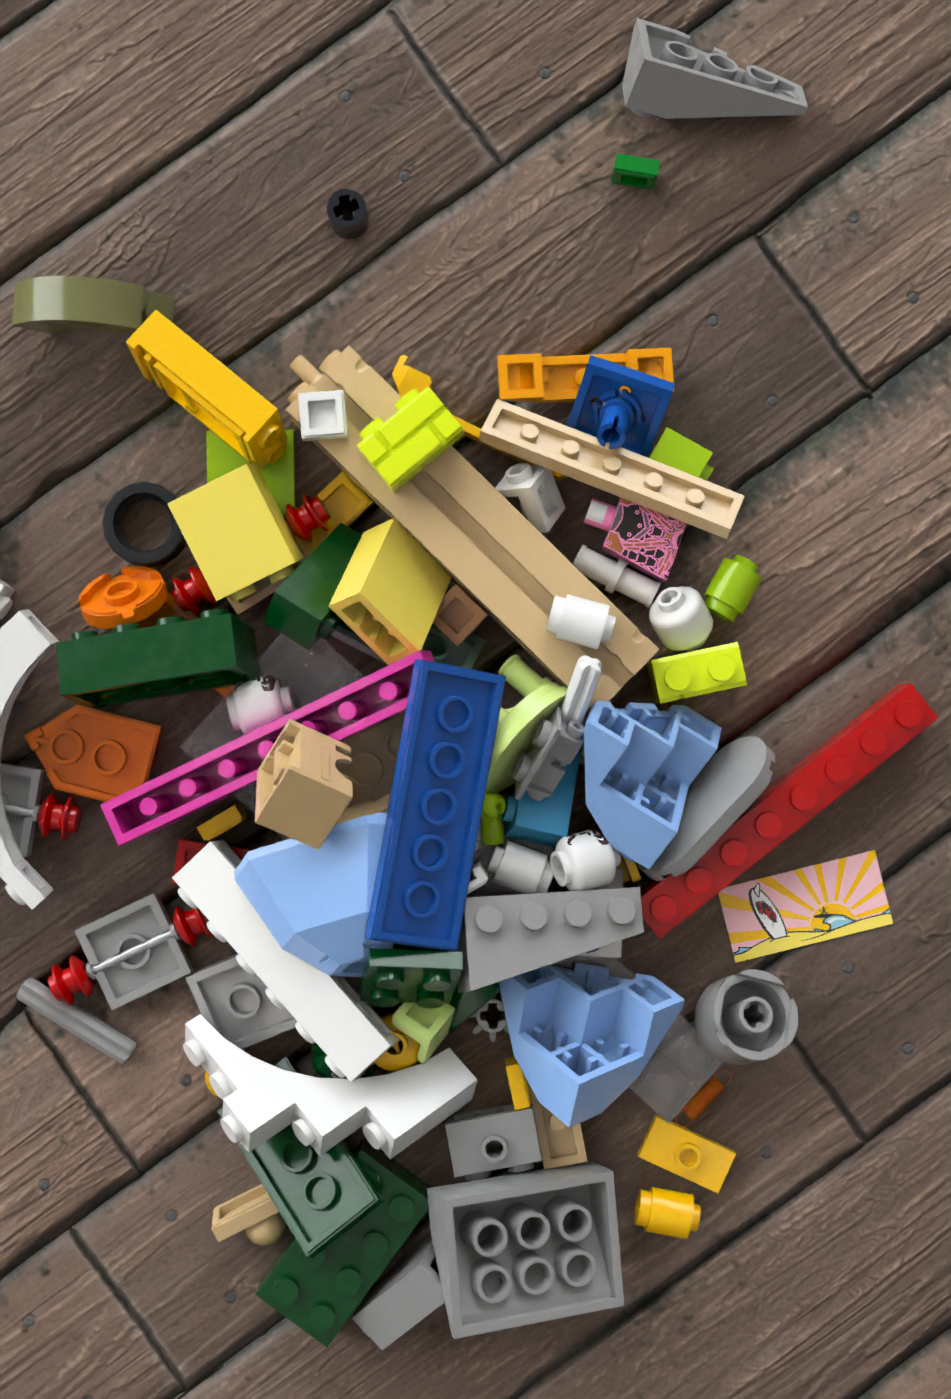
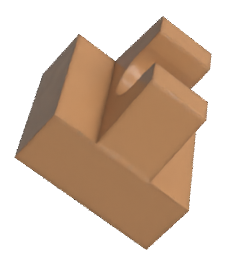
[433,583,490,647]

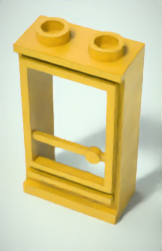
[126,310,288,470]

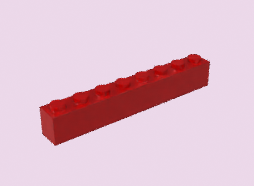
[640,683,938,939]

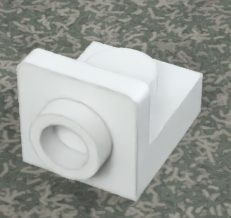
[495,463,565,533]

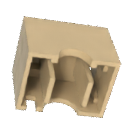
[255,719,353,850]

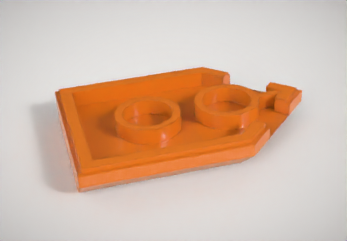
[24,705,162,802]

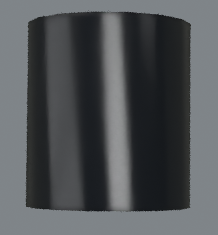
[327,188,369,240]

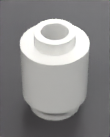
[545,594,616,650]
[487,840,553,894]

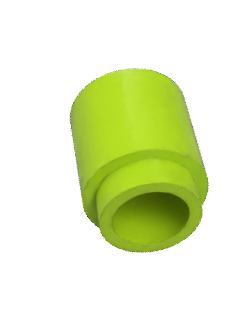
[704,555,763,623]

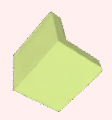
[391,1002,455,1064]

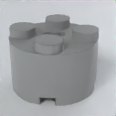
[695,969,798,1065]

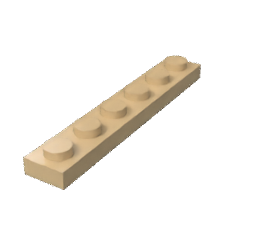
[479,399,745,539]

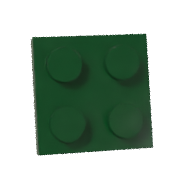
[360,948,463,1008]

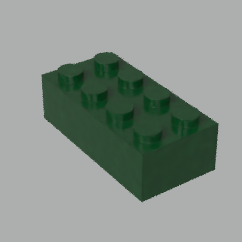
[56,609,260,708]
[255,1138,432,1347]

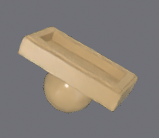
[211,1184,286,1246]

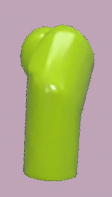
[480,790,505,845]

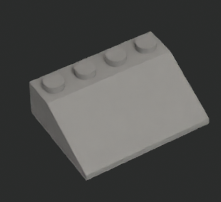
[427,1161,624,1339]

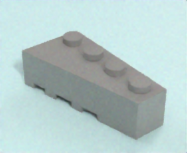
[456,887,644,993]

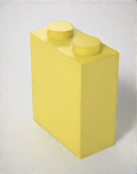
[167,462,304,603]
[328,517,452,665]

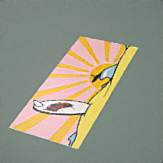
[718,850,893,963]

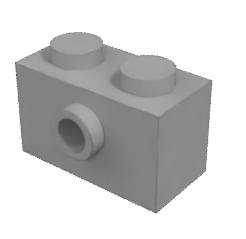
[445,1102,542,1181]

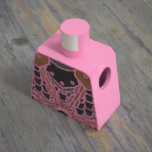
[584,497,687,583]

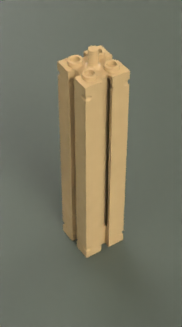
[285,345,660,713]

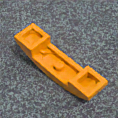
[497,348,674,403]

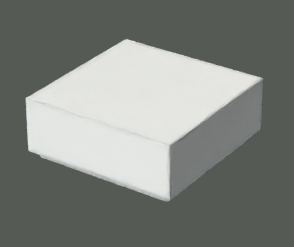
[298,390,348,441]

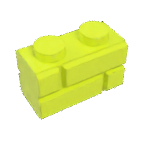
[357,387,464,493]
[647,642,747,704]

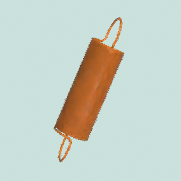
[676,1070,731,1127]

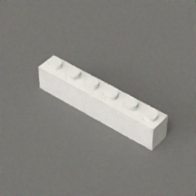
[172,840,399,1082]

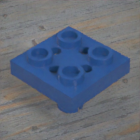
[566,355,675,458]

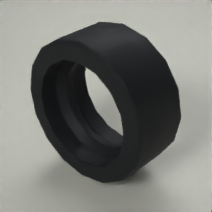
[102,482,187,567]

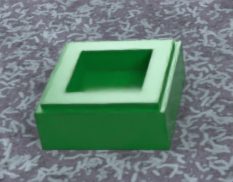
[611,153,660,190]

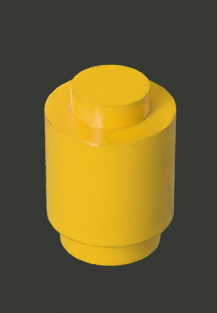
[634,1187,701,1239]

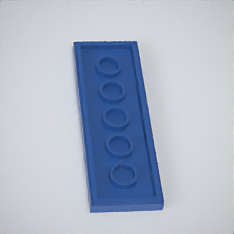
[365,659,506,951]

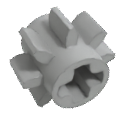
[471,994,509,1042]

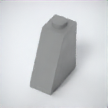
[352,1232,445,1350]

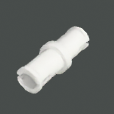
[573,545,661,608]

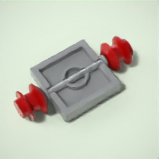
[0,763,82,857]
[48,892,215,1010]

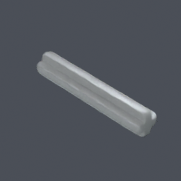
[16,978,136,1064]

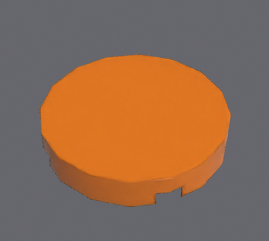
[78,566,168,629]

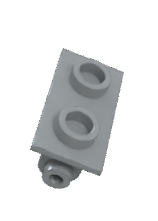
[512,706,584,801]

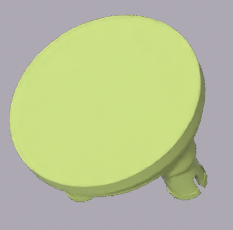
[486,654,568,793]

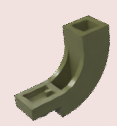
[12,276,174,335]

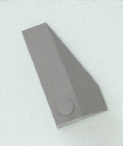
[622,18,808,119]

